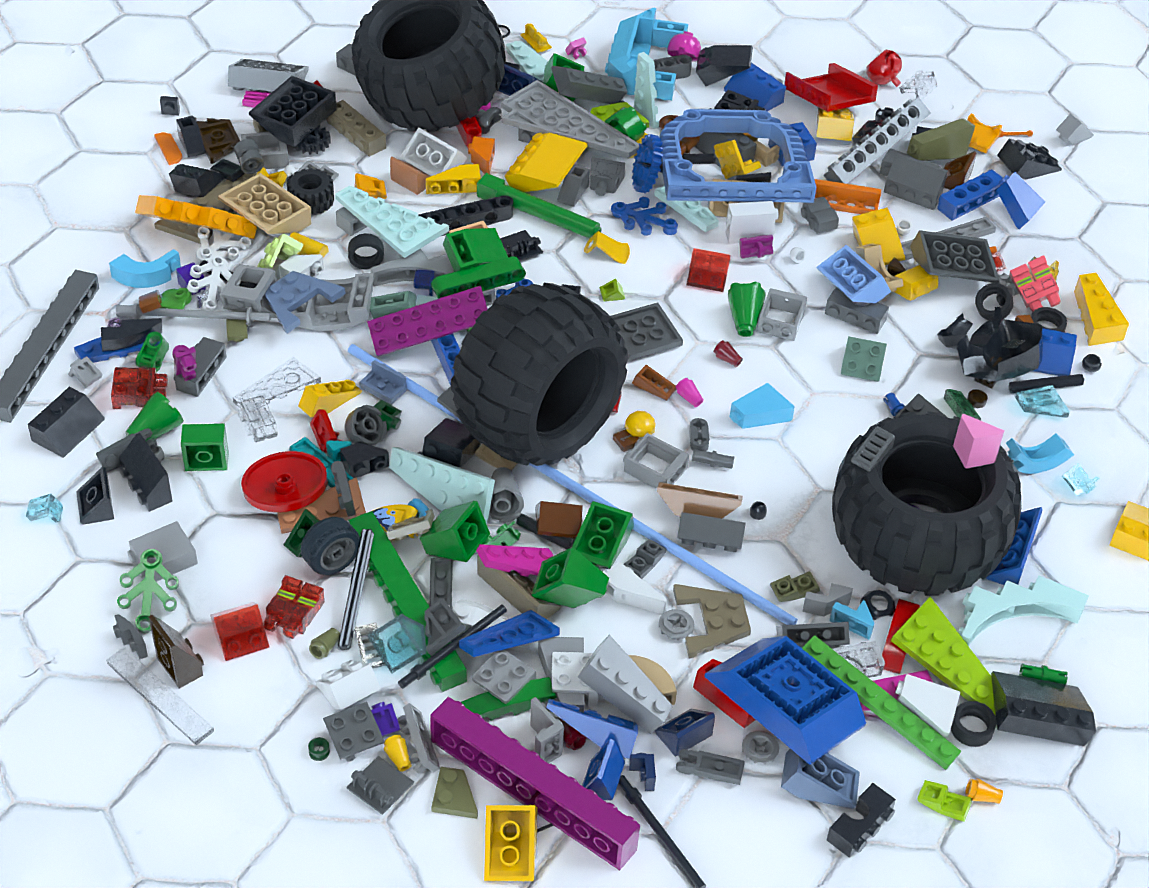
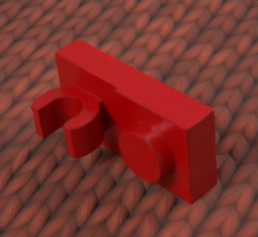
[309,409,342,453]

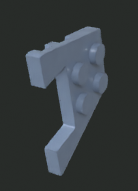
[264,271,346,333]

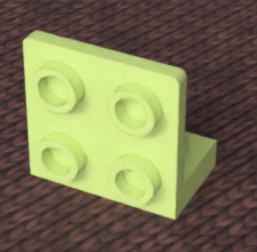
[257,233,303,269]

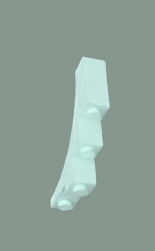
[958,576,1089,646]

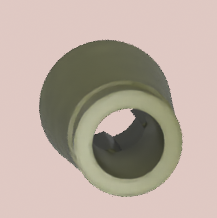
[309,628,340,659]

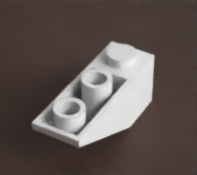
[604,562,668,615]

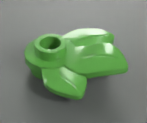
[160,288,192,309]

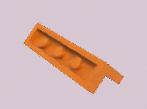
[814,179,882,214]

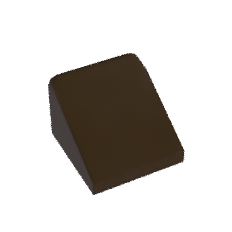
[887,257,906,277]

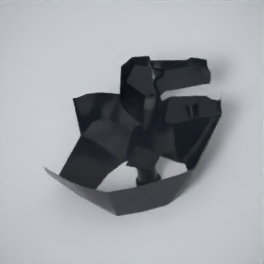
[937,307,1043,381]

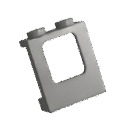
[220,264,277,313]

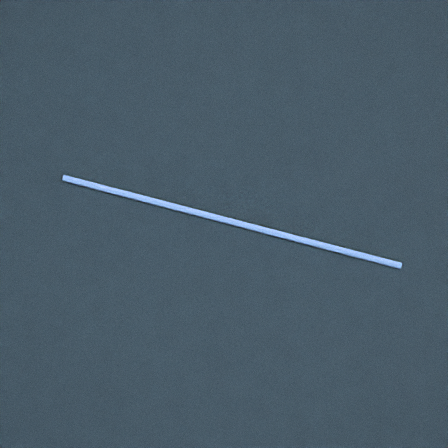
[348,344,798,625]

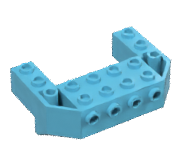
[605,8,688,101]

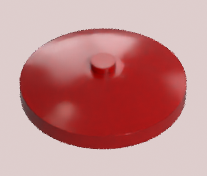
[241,451,328,512]

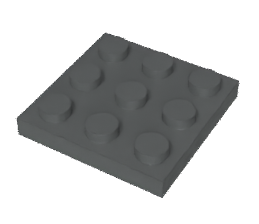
[611,302,683,361]

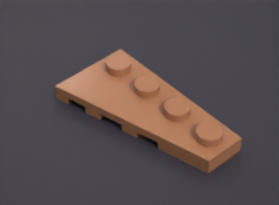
[277,477,366,534]

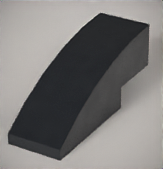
[101,318,162,352]

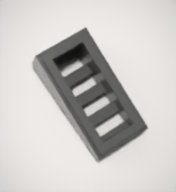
[851,426,895,472]

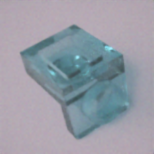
[26,493,63,523]

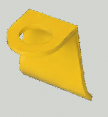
[584,231,630,264]

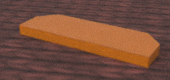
[154,132,183,165]

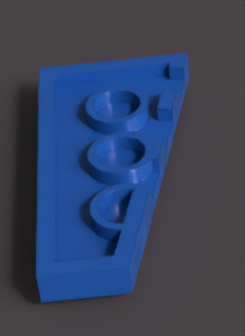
[459,610,560,657]

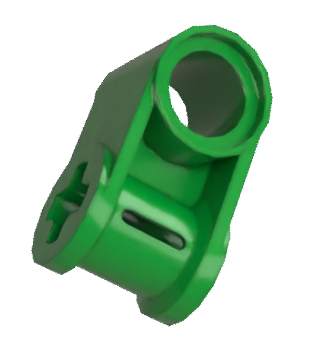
[135,332,169,373]

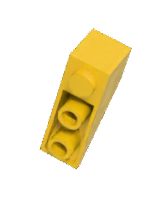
[426,164,481,194]
[298,379,362,417]

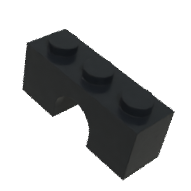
[826,782,896,858]

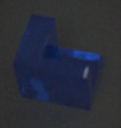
[413,269,435,297]

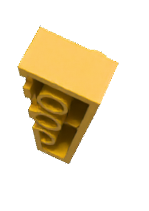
[1074,272,1129,346]

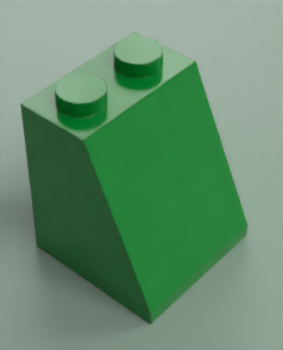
[419,501,490,562]
[531,547,609,609]

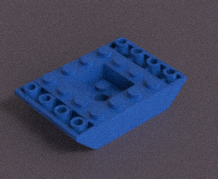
[704,636,867,765]

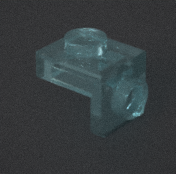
[1062,463,1100,495]

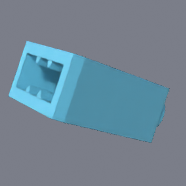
[729,383,795,429]

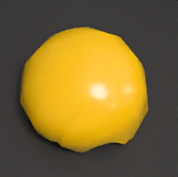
[625,410,656,437]

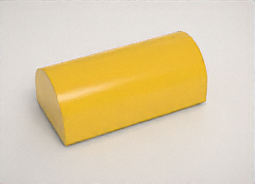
[289,232,329,257]

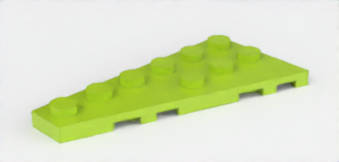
[891,597,996,716]

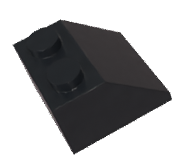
[168,164,225,197]

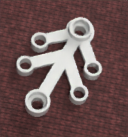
[196,227,251,263]
[187,255,241,311]

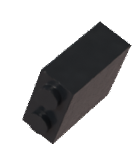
[422,418,481,468]

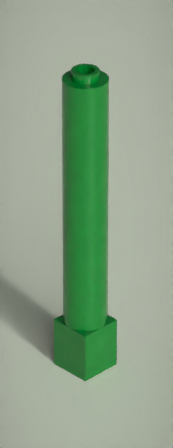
[477,173,602,239]

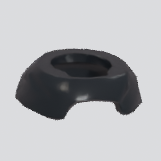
[860,590,896,620]

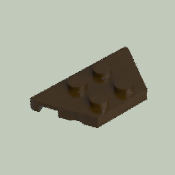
[194,117,240,164]

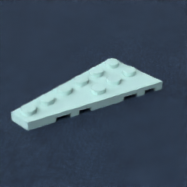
[335,185,449,258]
[389,447,495,524]

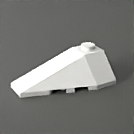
[453,599,538,656]

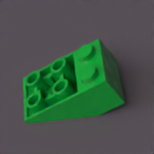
[443,228,508,272]

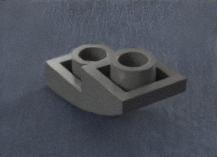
[624,539,667,579]
[112,614,148,660]

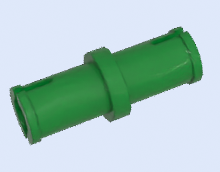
[1019,663,1068,684]

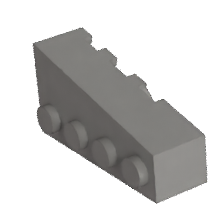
[578,634,673,734]

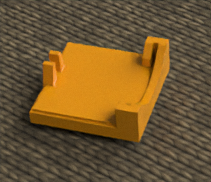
[967,113,1002,153]

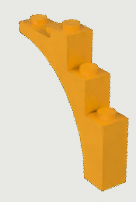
[135,195,257,239]

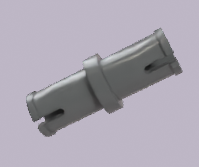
[691,448,735,469]

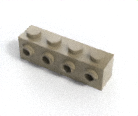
[326,100,386,157]

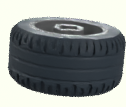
[300,517,360,575]

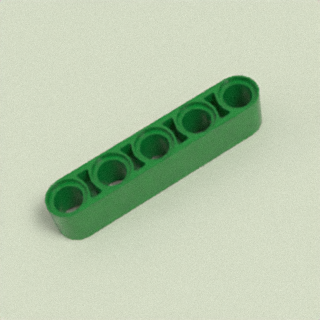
[431,257,526,299]

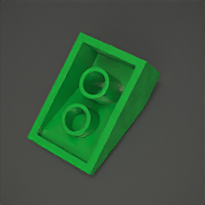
[572,501,634,569]

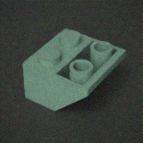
[369,291,417,319]

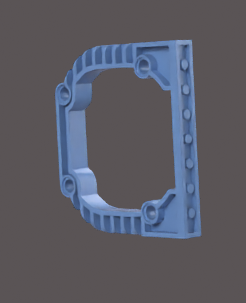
[659,109,817,203]

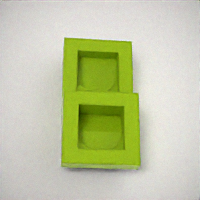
[917,780,972,822]

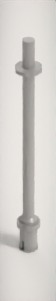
[116,304,271,325]

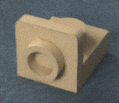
[754,140,780,167]

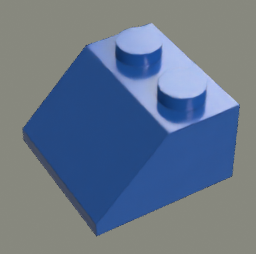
[1033,328,1077,376]

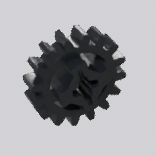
[295,125,331,155]

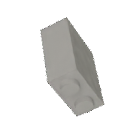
[127,521,198,582]

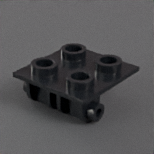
[500,230,543,261]

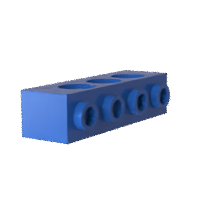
[937,169,1003,221]

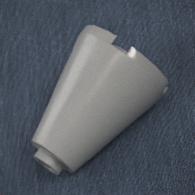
[488,467,524,523]

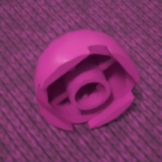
[667,31,701,62]

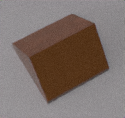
[943,151,977,190]
[535,501,583,538]

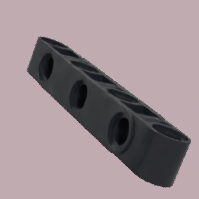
[418,195,513,236]

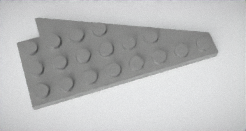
[500,80,639,159]

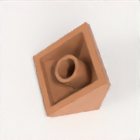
[390,156,431,195]

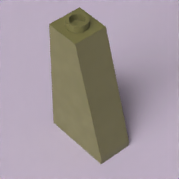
[907,118,975,160]

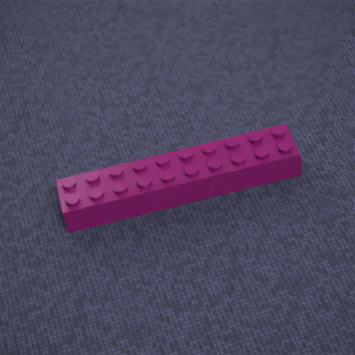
[430,696,640,871]

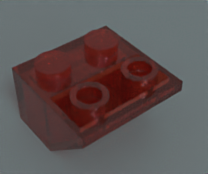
[686,248,732,293]
[210,602,270,661]

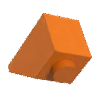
[468,137,495,174]

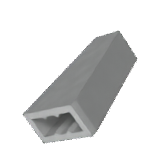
[538,637,584,712]

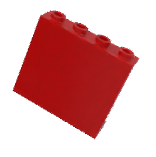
[784,63,878,112]

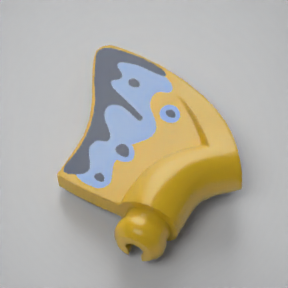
[372,504,418,541]

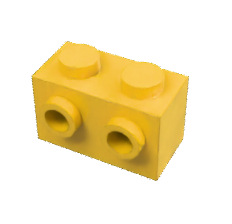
[895,265,939,301]

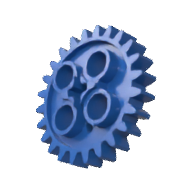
[631,134,663,194]

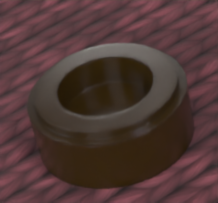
[967,389,988,408]

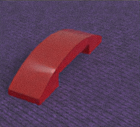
[878,599,920,674]

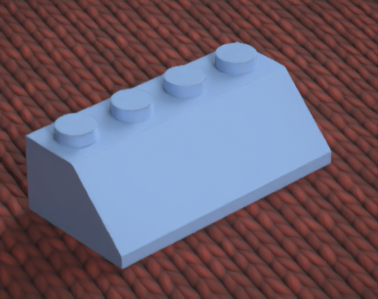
[816,245,891,303]

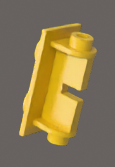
[520,23,552,53]

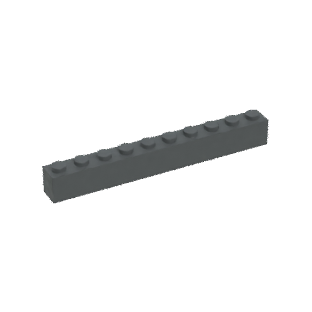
[0,269,99,423]

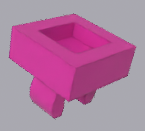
[565,37,587,59]

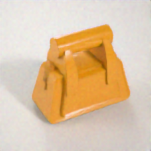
[354,173,387,199]

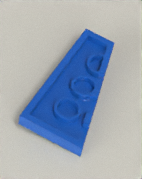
[74,337,160,363]

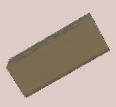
[477,555,562,619]

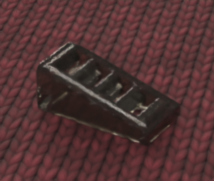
[354,622,386,669]

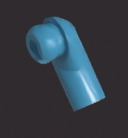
[408,498,429,518]

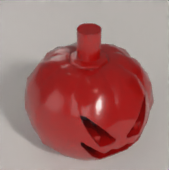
[866,49,902,87]

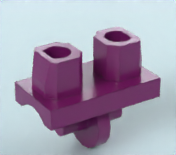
[739,235,773,259]
[172,345,197,381]

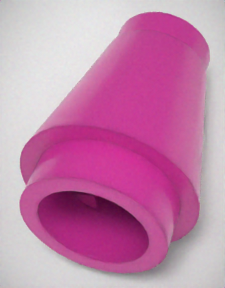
[676,378,704,407]

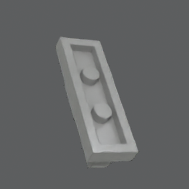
[397,703,440,773]

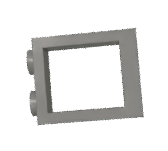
[241,132,289,169]
[757,288,807,341]
[623,433,689,489]

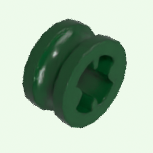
[308,737,330,761]

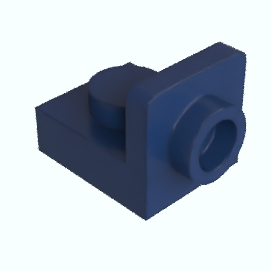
[629,753,656,791]

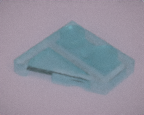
[1015,385,1070,418]

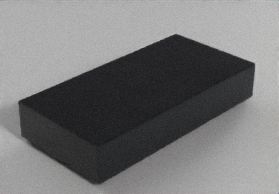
[210,159,245,182]

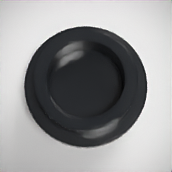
[1081,354,1102,372]

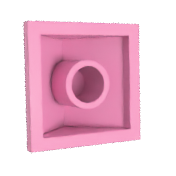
[953,414,1005,468]

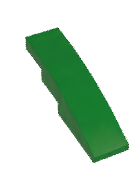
[461,677,557,721]

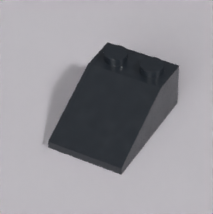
[696,45,753,87]

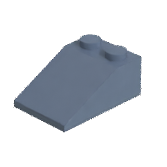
[781,749,860,809]

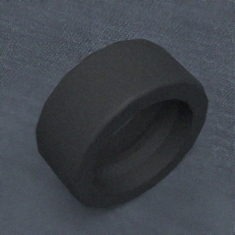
[348,233,384,270]
[975,283,1013,321]
[1031,307,1068,332]
[951,701,997,747]

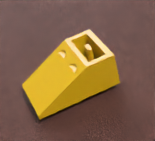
[816,107,854,141]

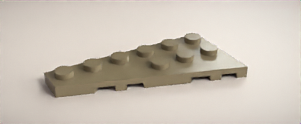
[154,173,257,244]

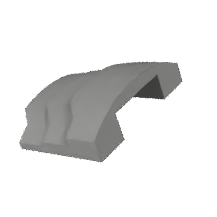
[291,273,375,331]

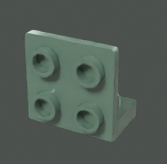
[841,336,887,382]

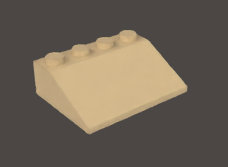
[218,173,311,234]

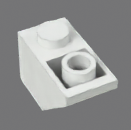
[279,255,324,279]

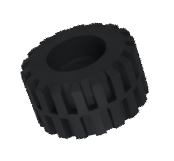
[287,168,334,215]

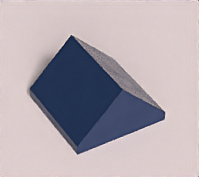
[655,709,715,757]

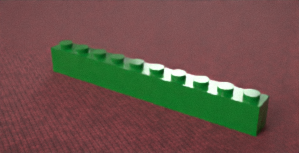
[348,511,467,692]

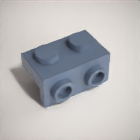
[359,360,407,405]

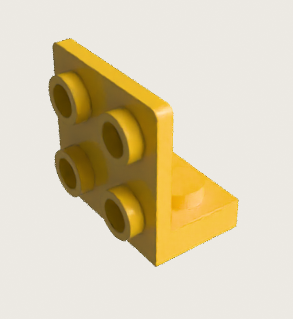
[714,140,761,179]

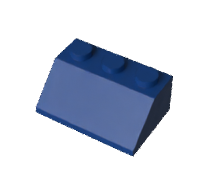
[724,62,786,112]

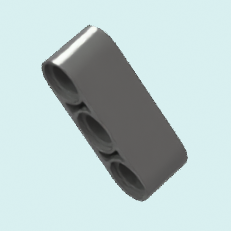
[653,55,692,79]

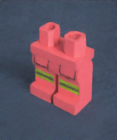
[1009,255,1061,312]

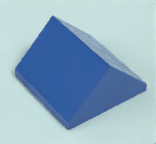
[582,739,625,800]

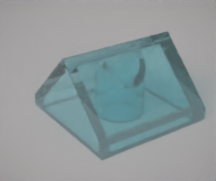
[367,614,426,674]

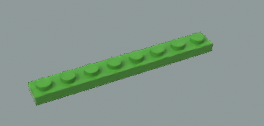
[802,635,961,770]

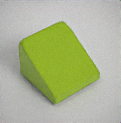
[599,278,625,302]

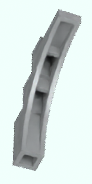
[370,248,495,306]

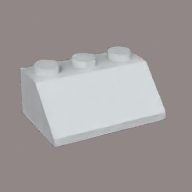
[400,127,467,176]

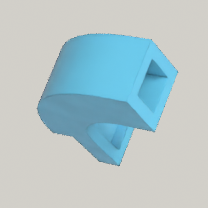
[109,249,181,288]
[1006,433,1074,474]

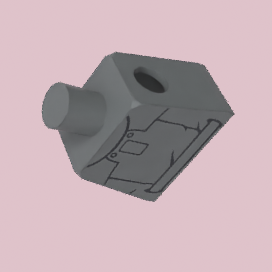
[590,157,626,196]

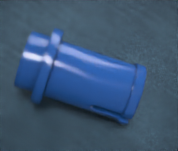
[883,392,905,416]

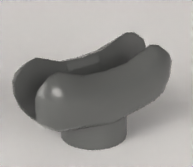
[475,107,502,134]

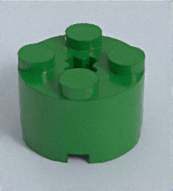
[605,107,647,142]

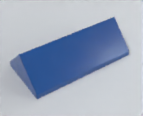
[986,507,1043,585]

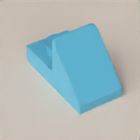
[829,600,875,640]

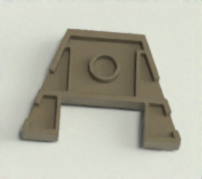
[673,584,751,659]

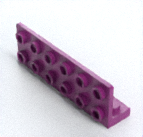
[367,286,487,357]

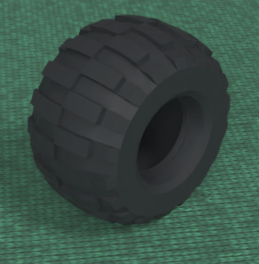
[351,0,506,132]
[451,282,628,466]
[832,411,1022,596]

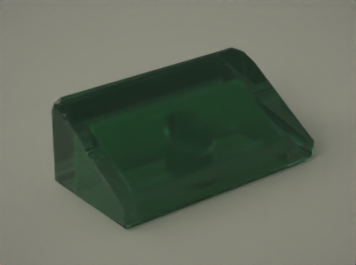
[943,389,981,421]

